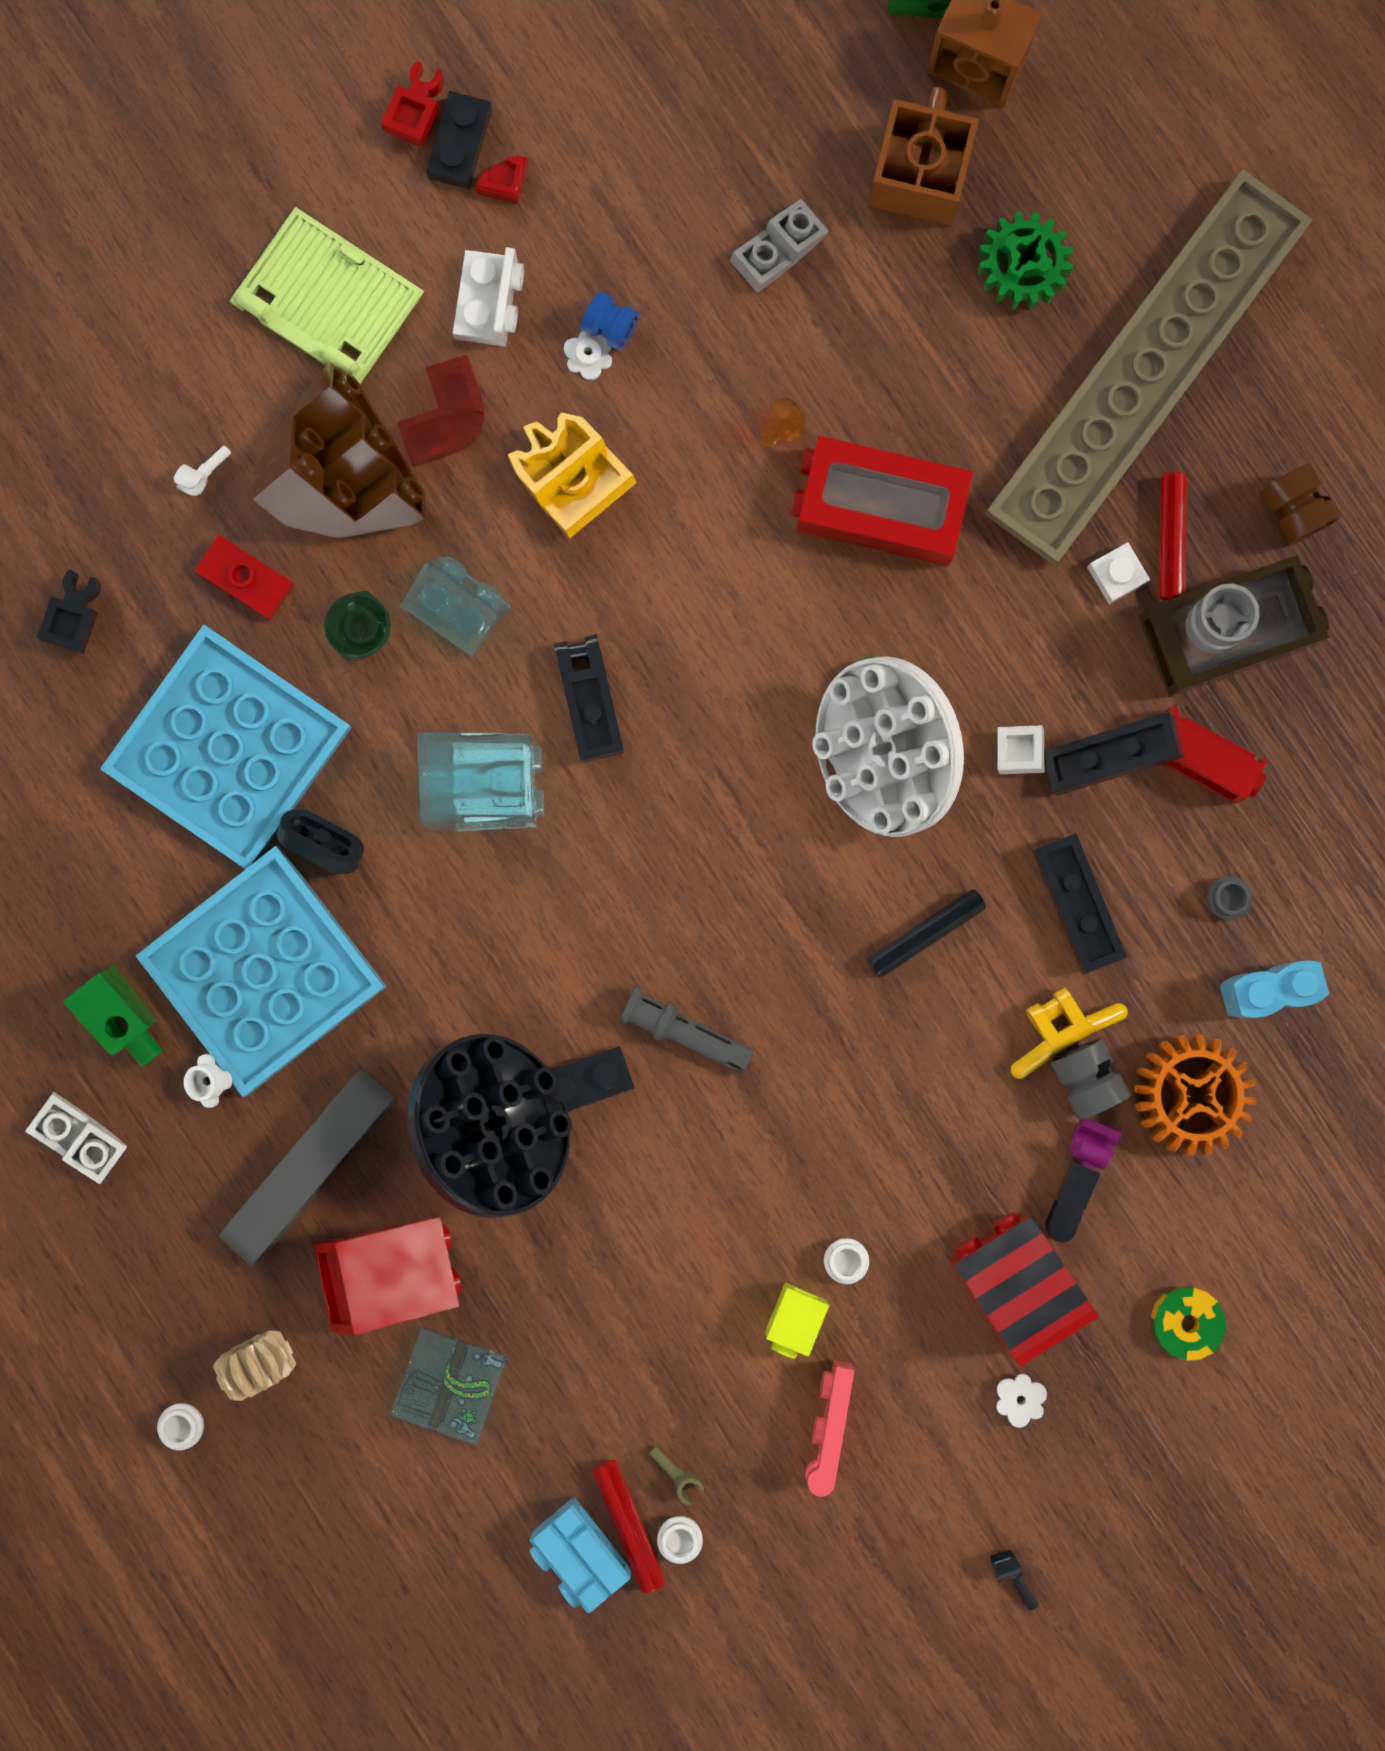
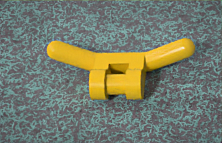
[1011,987,1128,1079]

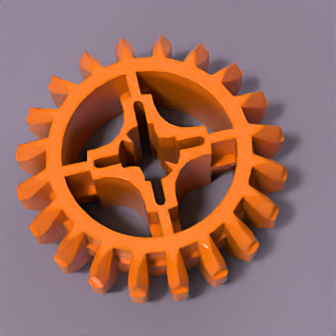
[1132,1034,1257,1156]

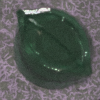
[324,590,391,665]

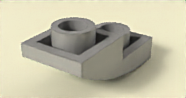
[730,199,828,293]

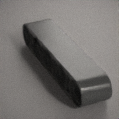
[218,1068,397,1267]

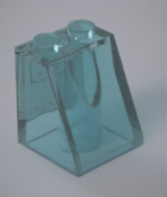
[417,732,545,833]

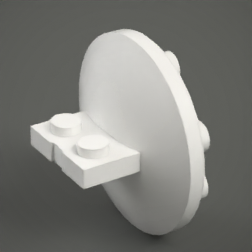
[812,656,964,837]

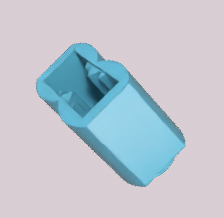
[1220,961,1329,1018]

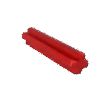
[1159,471,1188,601]
[593,1460,665,1593]

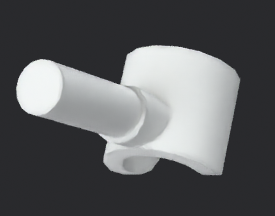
[174,445,231,496]

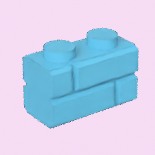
[530,1497,632,1613]

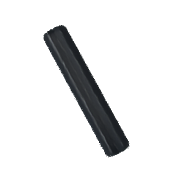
[867,889,986,977]

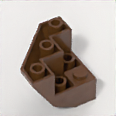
[252,362,425,539]

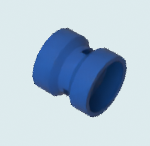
[580,291,640,351]

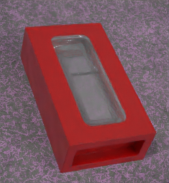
[791,435,974,566]

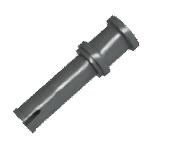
[618,986,754,1075]

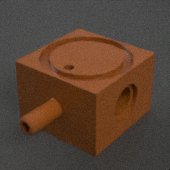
[926,0,1043,107]
[868,87,979,226]

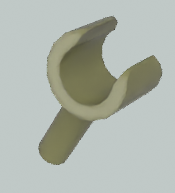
[649,1446,704,1505]

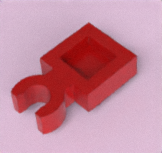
[380,61,444,147]

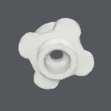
[184,1054,232,1108]

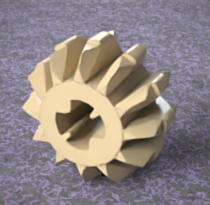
[213,1330,296,1401]

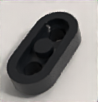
[277,809,364,874]

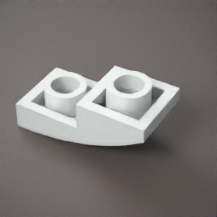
[25,1092,127,1184]

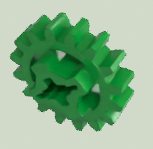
[977,212,1073,310]

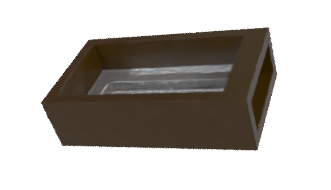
[1138,555,1329,697]

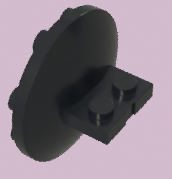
[407,1034,572,1218]

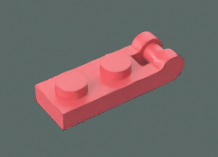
[805,1360,855,1497]

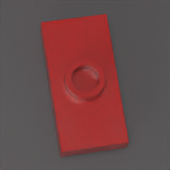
[194,535,295,621]

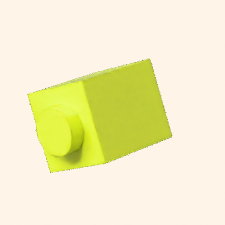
[765,1283,829,1359]

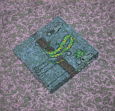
[391,1327,507,1445]

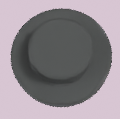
[1207,876,1252,921]

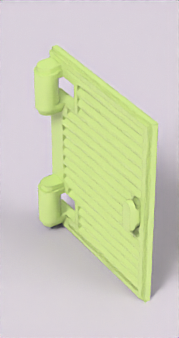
[229,207,424,384]

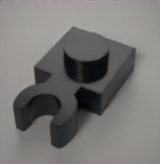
[37,570,101,654]

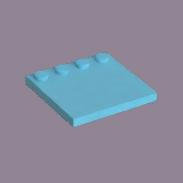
[100,625,352,869]
[136,846,387,1097]

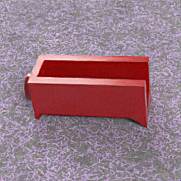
[1163,704,1268,804]

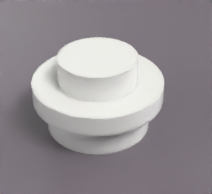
[824,1238,869,1284]
[157,1403,204,1450]
[657,1516,703,1564]

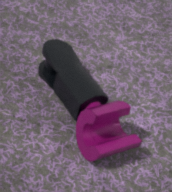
[1045,1118,1123,1243]

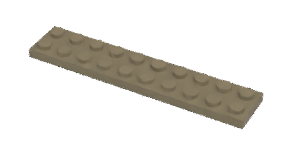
[985,169,1313,566]

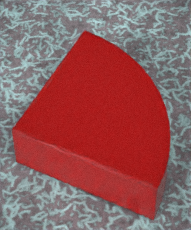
[475,156,529,204]

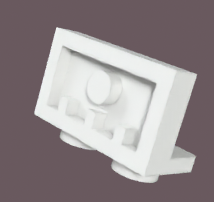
[453,247,524,347]

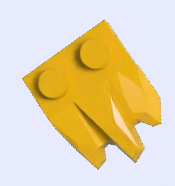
[508,413,637,538]

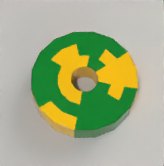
[1150,1286,1226,1361]

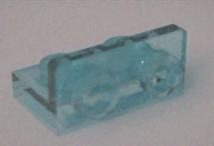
[401,557,511,657]

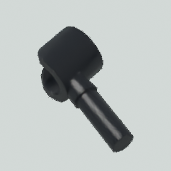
[990,1550,1039,1610]

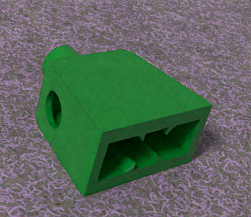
[62,964,163,1068]

